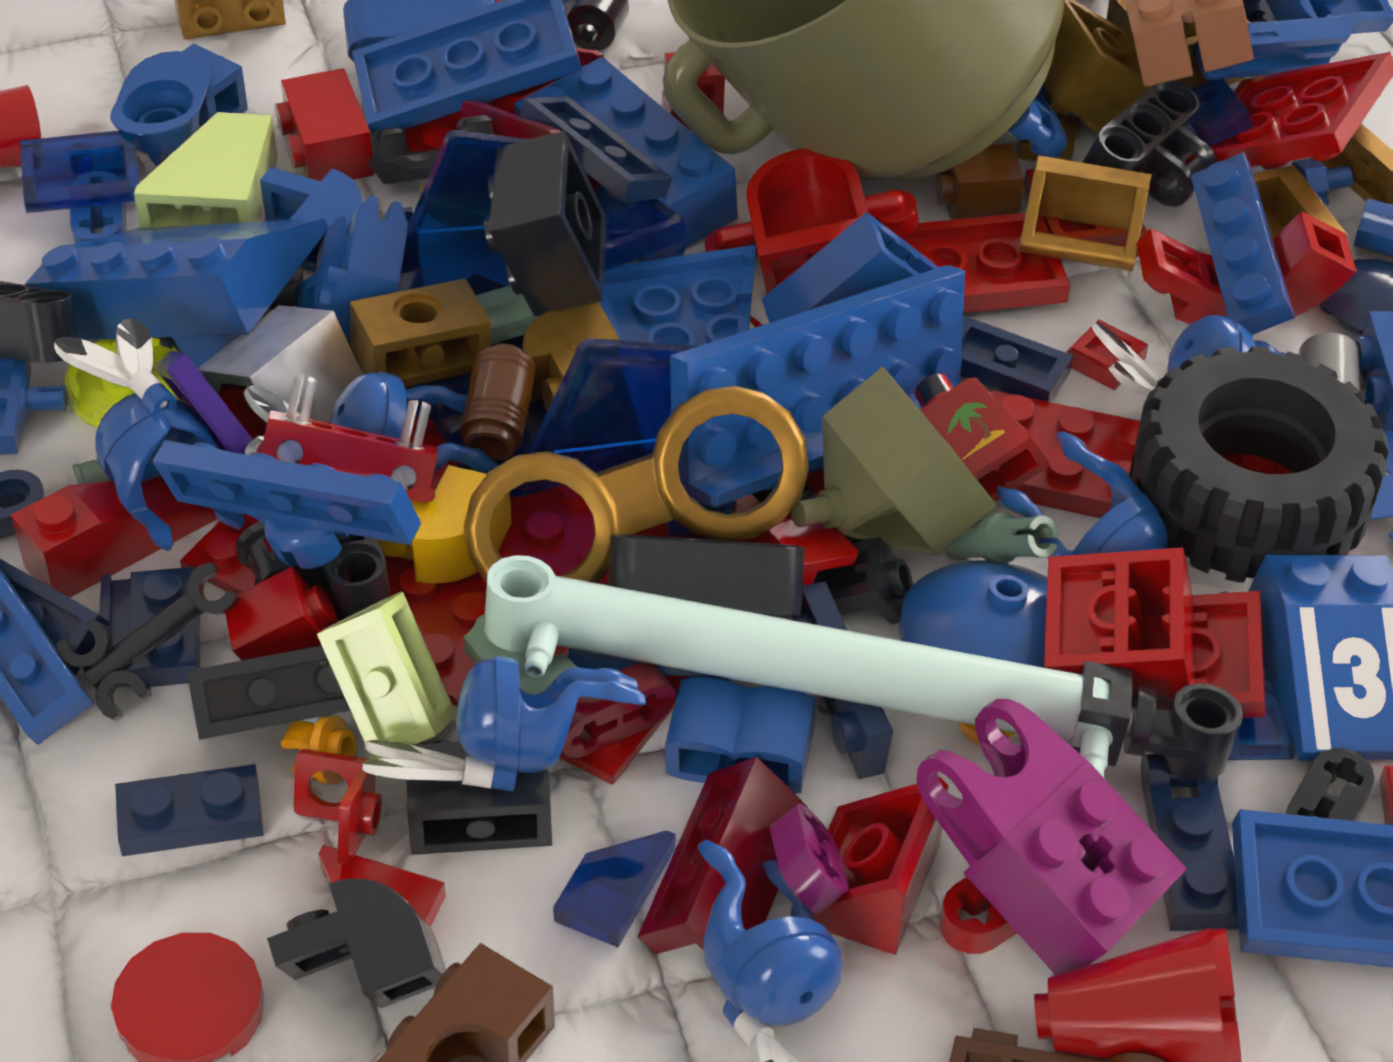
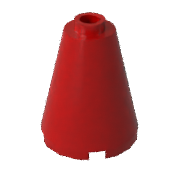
[1034,927,1242,1062]

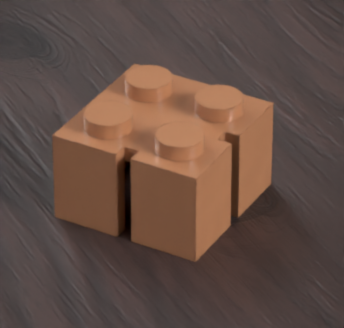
[1124,0,1254,88]

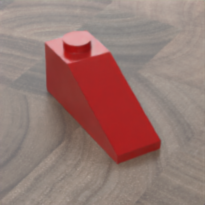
[11,475,217,598]

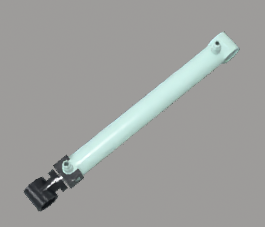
[484,555,1243,782]

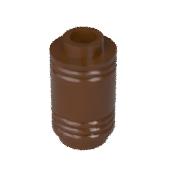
[460,344,536,461]

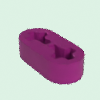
[770,803,849,914]

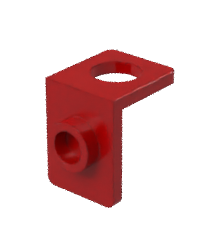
[293,749,382,865]

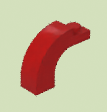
[1136,211,1357,324]

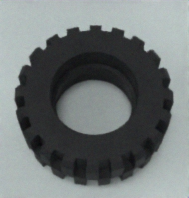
[1129,346,1389,583]

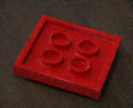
[1186,52,1393,169]

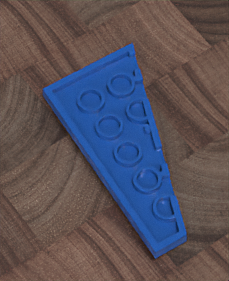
[599,245,756,537]

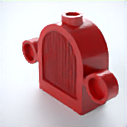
[704,148,919,294]

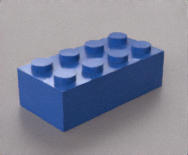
[513,57,738,262]

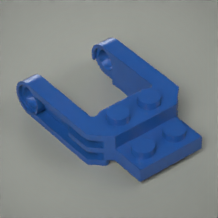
[1192,0,1393,80]

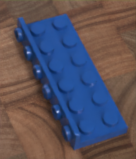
[670,265,965,509]

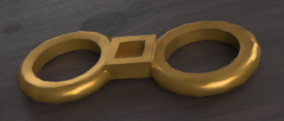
[463,386,809,583]

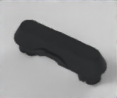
[368,115,504,184]

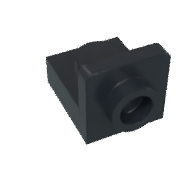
[813,537,913,625]

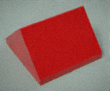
[813,777,949,955]

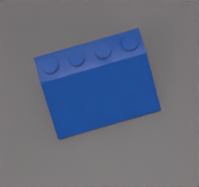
[25,218,329,340]

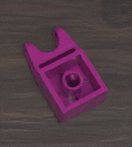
[916,699,1187,975]

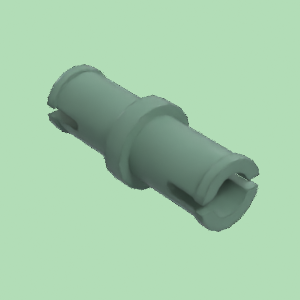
[944,512,1059,563]

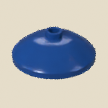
[899,560,1048,668]

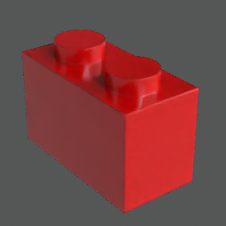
[275,68,374,181]

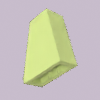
[134,112,278,228]

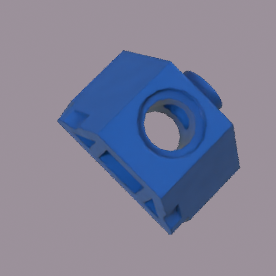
[295,195,409,346]

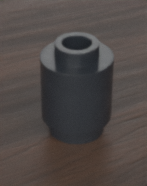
[567,0,629,51]

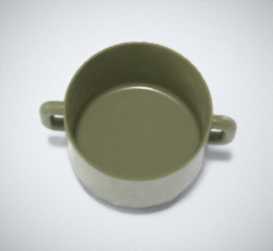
[663,0,1065,180]

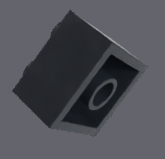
[484,131,607,317]

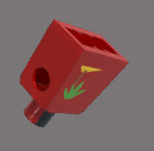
[915,374,1051,502]

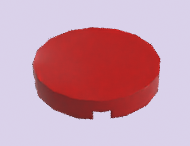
[111,933,264,1062]

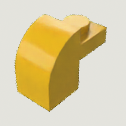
[376,465,511,584]

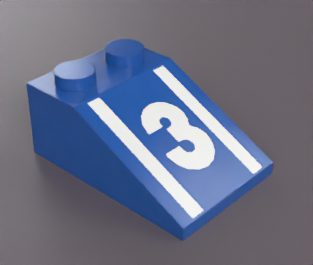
[1249,555,1393,761]

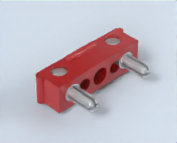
[254,374,438,503]

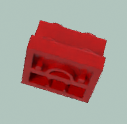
[1044,547,1266,718]

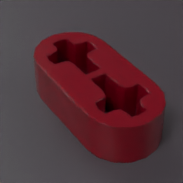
[562,662,676,758]

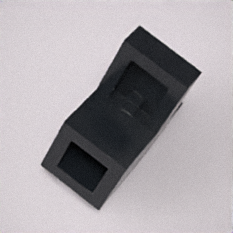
[267,878,446,1008]

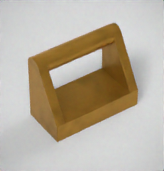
[1019,155,1151,272]

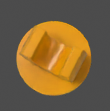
[280,715,357,785]

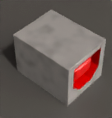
[198,306,363,440]

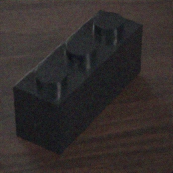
[186,646,351,740]

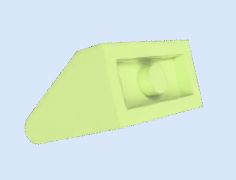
[317,592,457,760]

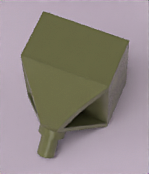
[791,366,997,555]

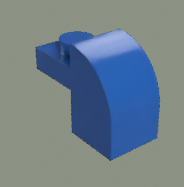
[260,167,362,272]

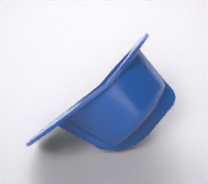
[110,51,210,166]

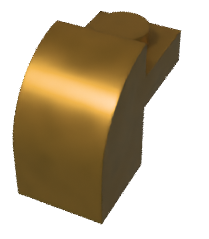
[523,302,619,438]

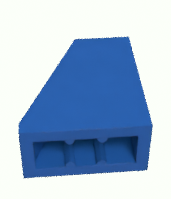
[761,212,939,323]

